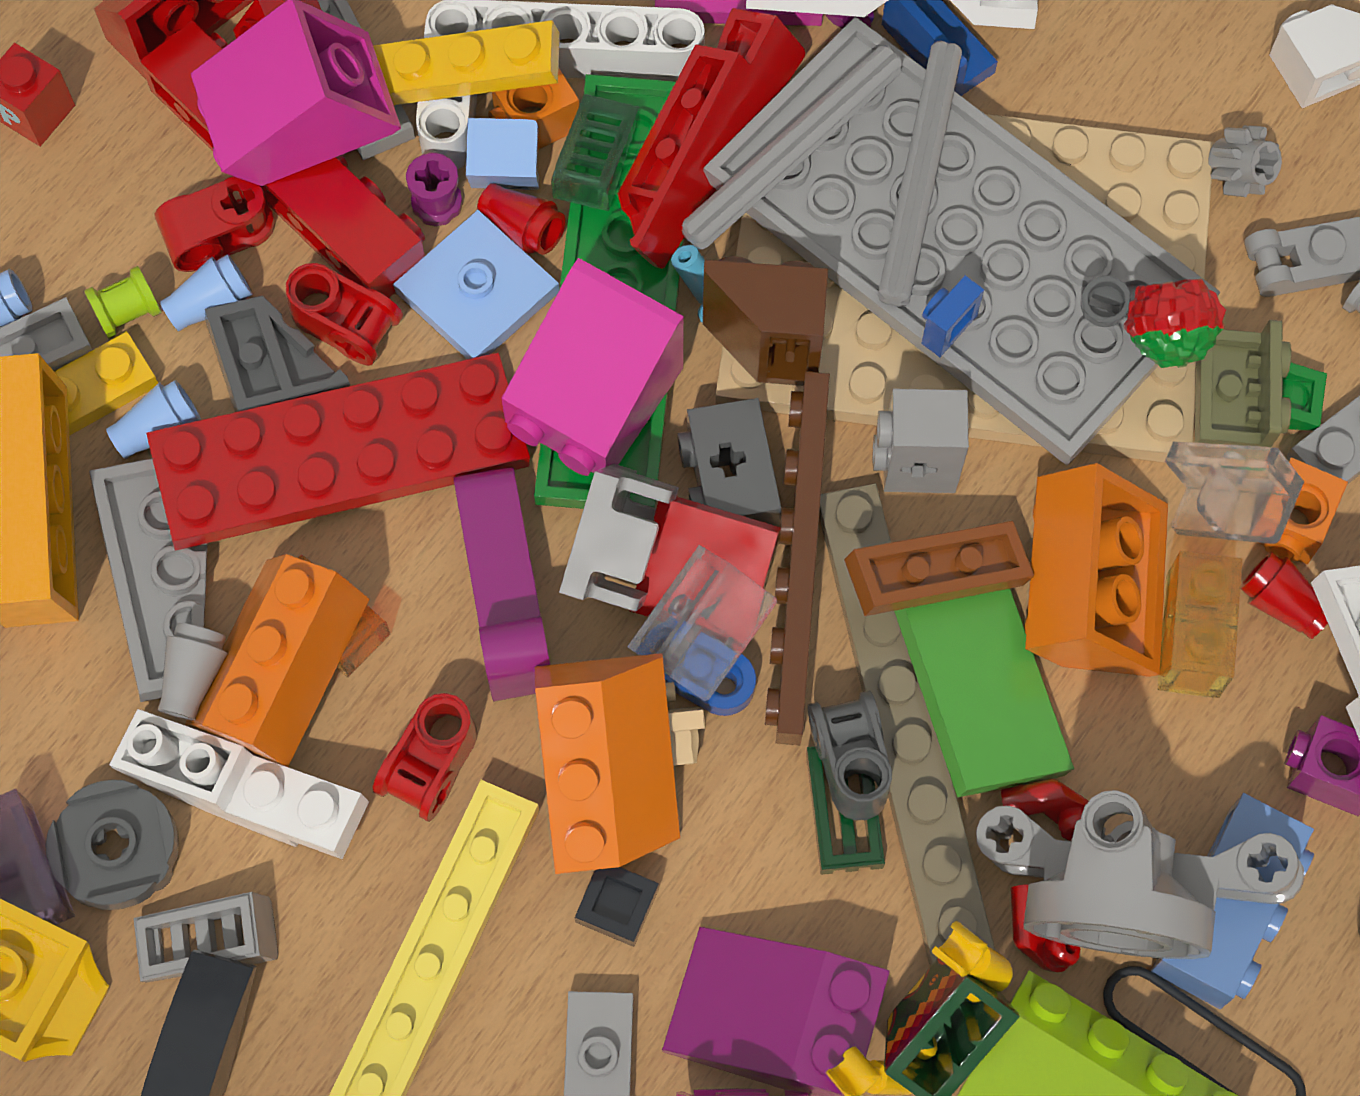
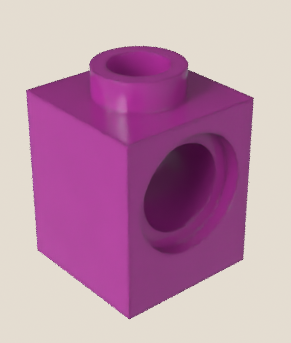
[1284,715,1360,816]

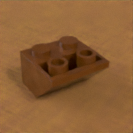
[702,256,828,386]

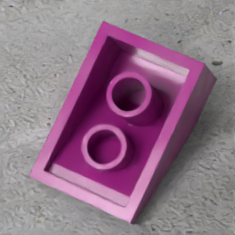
[662,927,890,1096]

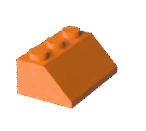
[1025,463,1168,677]
[185,554,370,767]
[535,653,680,874]

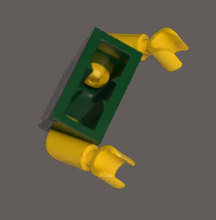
[825,921,1020,1096]

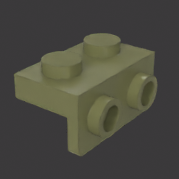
[1195,320,1291,454]

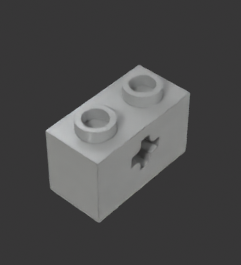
[872,389,969,493]

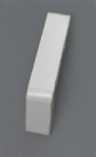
[416,0,705,169]

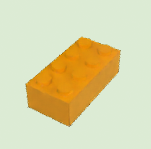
[0,353,79,628]

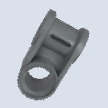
[808,690,892,821]

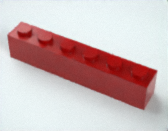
[139,20,425,298]

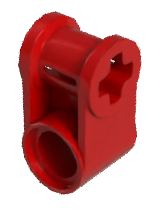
[154,176,275,272]
[286,263,403,366]
[373,693,477,822]

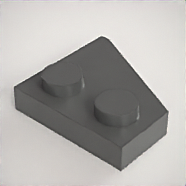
[205,296,350,412]

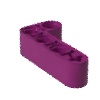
[453,467,550,702]

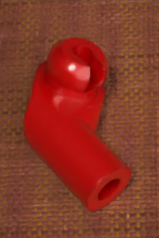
[1001,779,1089,841]

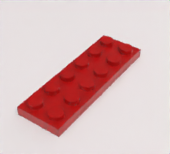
[146,352,530,551]

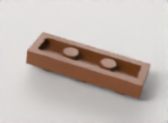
[844,521,1034,616]

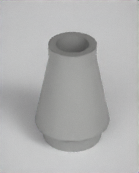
[158,623,228,720]

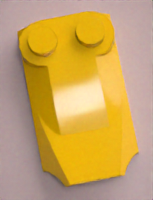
[0,899,109,1062]

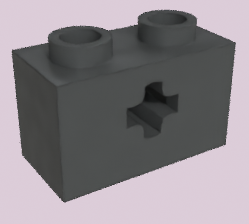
[677,398,781,527]

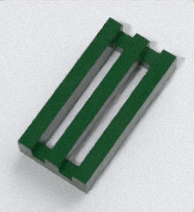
[806,747,885,875]

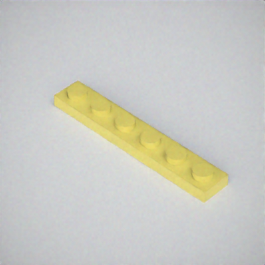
[329,780,540,1096]

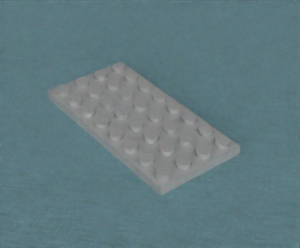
[704,17,1220,466]

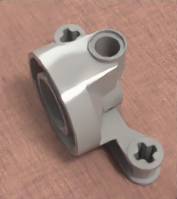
[976,790,1304,959]

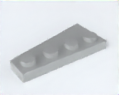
[89,459,207,702]

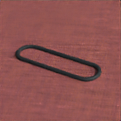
[1103,966,1306,1096]

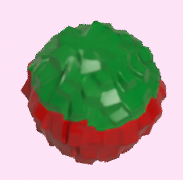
[1124,278,1226,368]

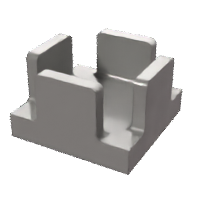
[559,464,679,611]

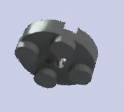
[46,780,179,910]

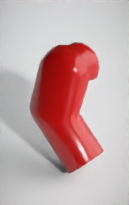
[1010,884,1081,973]

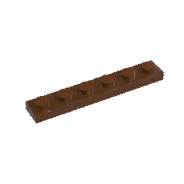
[765,371,830,746]

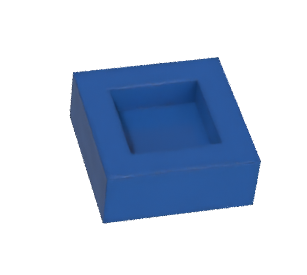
[921,275,984,358]

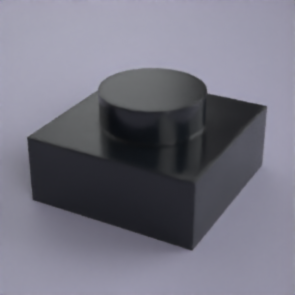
[574,867,659,947]

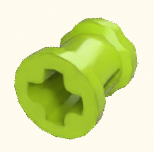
[84,266,162,338]

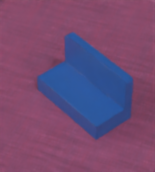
[881,0,998,96]

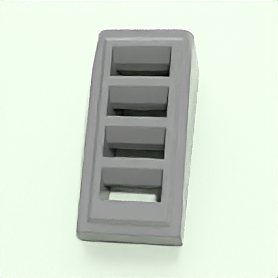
[134,892,278,983]

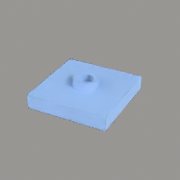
[393,210,559,359]

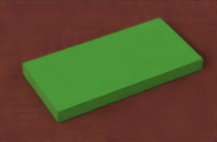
[894,589,1074,797]

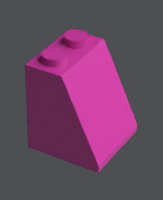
[191,0,401,186]
[501,258,684,476]

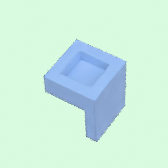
[466,118,540,190]

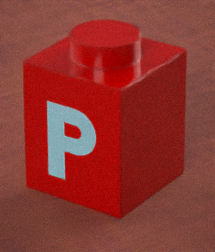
[0,42,76,147]

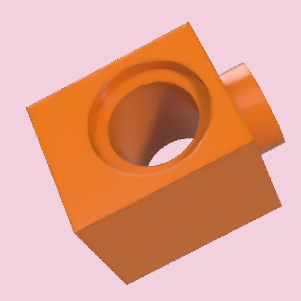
[488,67,580,150]
[1251,457,1348,565]

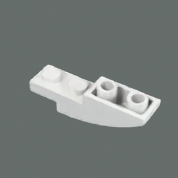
[109,709,369,859]

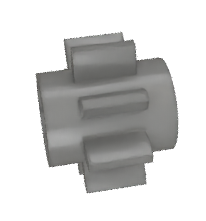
[1208,125,1282,197]

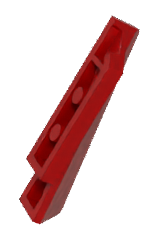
[617,8,805,268]

